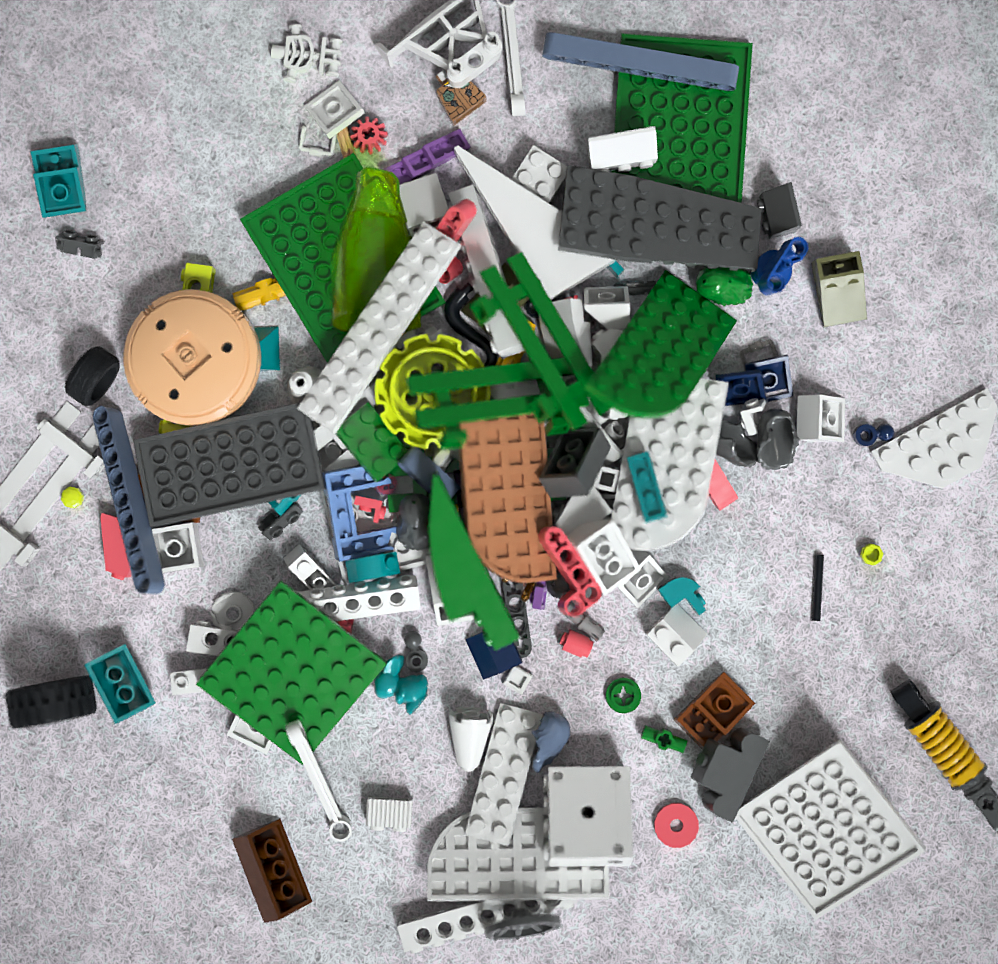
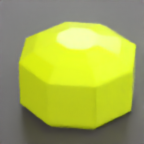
[61,487,84,508]
[860,544,883,566]

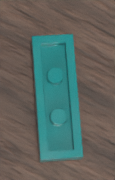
[627,451,668,524]

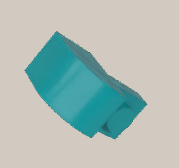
[345,552,400,583]
[657,577,706,615]

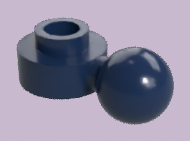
[853,423,894,446]

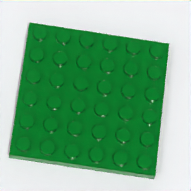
[196,580,387,765]

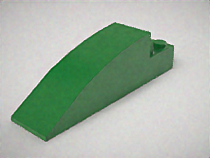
[429,470,520,651]

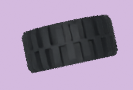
[5,675,97,729]

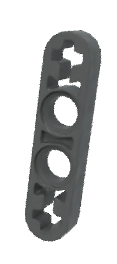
[503,578,532,658]

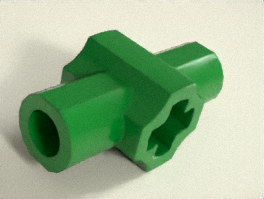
[641,725,688,753]

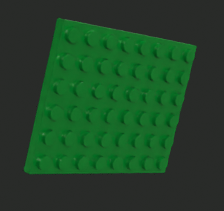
[611,34,753,203]
[240,153,445,364]

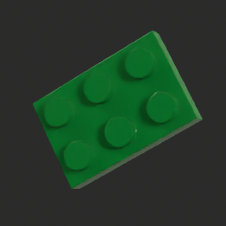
[335,402,408,483]

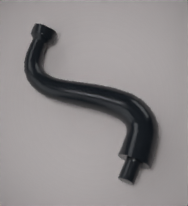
[444,282,497,367]

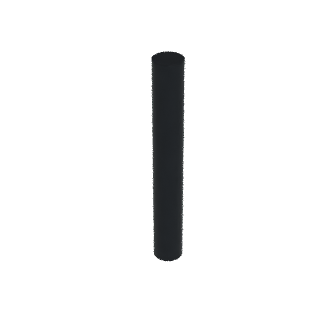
[812,554,824,621]

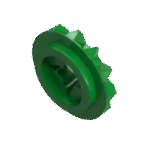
[606,678,641,714]

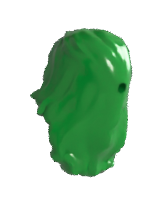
[696,266,753,307]

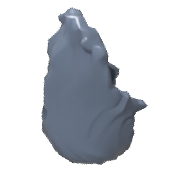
[532,711,570,773]

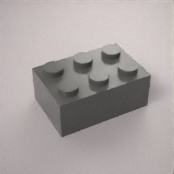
[539,428,611,498]

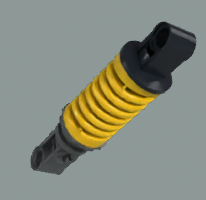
[890,679,998,834]

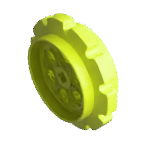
[375,334,491,449]

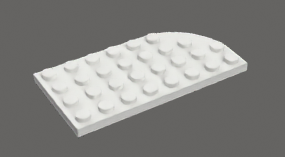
[611,378,728,551]
[427,808,609,901]

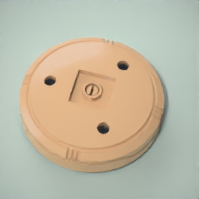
[123,290,261,426]

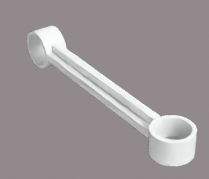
[496,0,525,117]
[285,719,352,842]

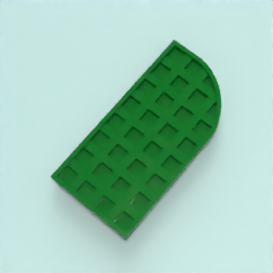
[584,270,737,418]

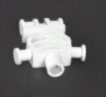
[271,24,343,83]

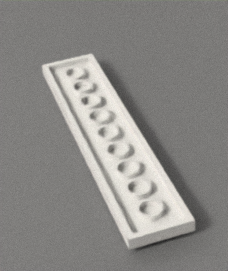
[297,222,461,434]

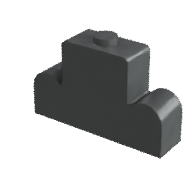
[691,728,770,823]

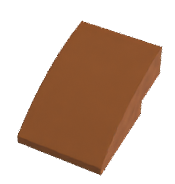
[673,672,756,750]

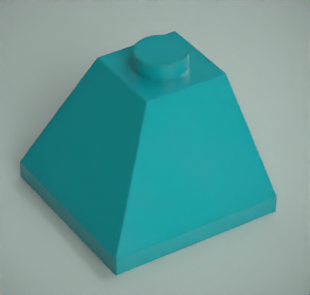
[254,326,280,371]

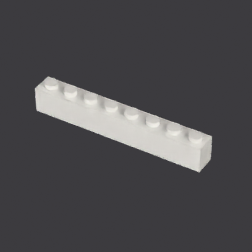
[448,184,525,359]

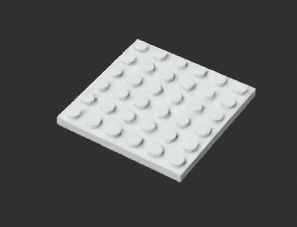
[736,739,926,920]

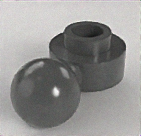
[404,631,428,672]

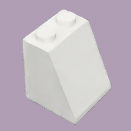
[394,173,449,239]

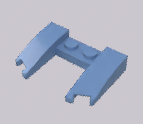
[322,465,397,562]

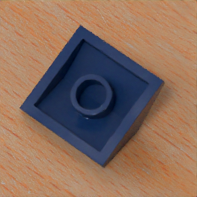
[744,354,794,402]
[716,370,767,406]
[465,632,523,680]

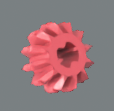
[350,116,388,155]

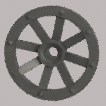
[484,909,561,941]

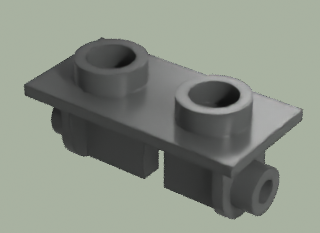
[55,230,105,259]
[258,502,303,540]

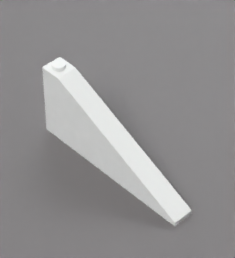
[454,146,616,301]

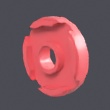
[654,803,699,848]

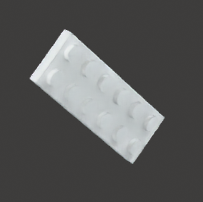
[465,703,543,846]

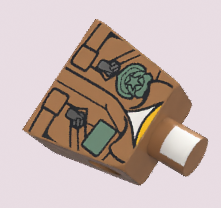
[436,70,487,126]

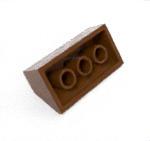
[232,819,313,923]

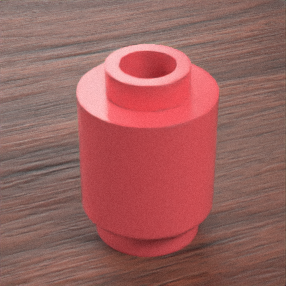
[559,629,594,658]

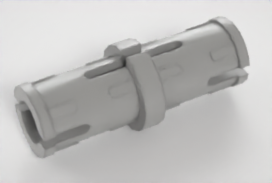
[563,603,605,642]

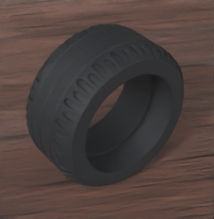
[65,346,120,406]

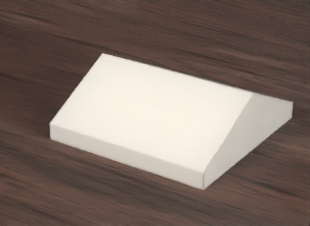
[227,715,273,754]

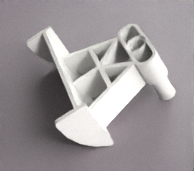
[375,0,502,88]

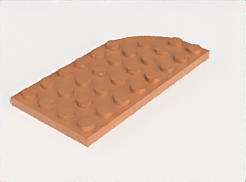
[458,414,557,583]

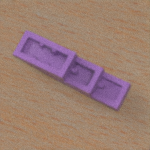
[381,129,471,192]

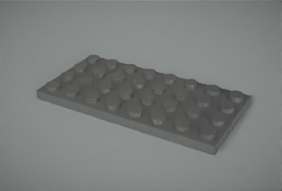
[133,402,325,528]

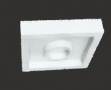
[305,80,365,139]

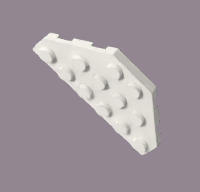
[871,388,998,488]

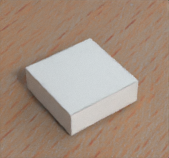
[503,666,533,695]

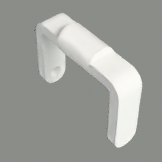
[299,126,338,157]

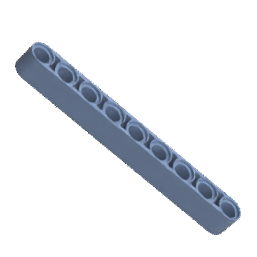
[542,32,739,91]
[93,406,165,594]

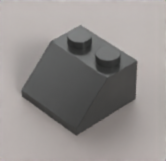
[757,182,802,239]

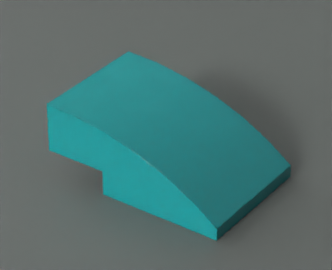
[30,144,87,218]

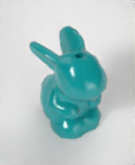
[374,655,428,715]

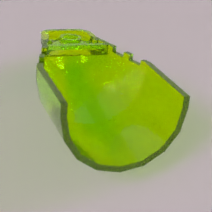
[331,167,421,333]

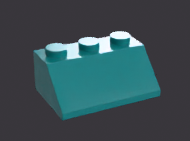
[84,644,156,725]

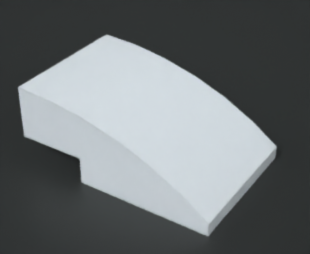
[539,298,592,367]

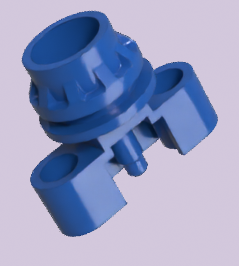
[751,237,808,296]

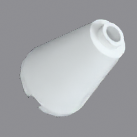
[287,366,322,404]
[449,707,493,771]

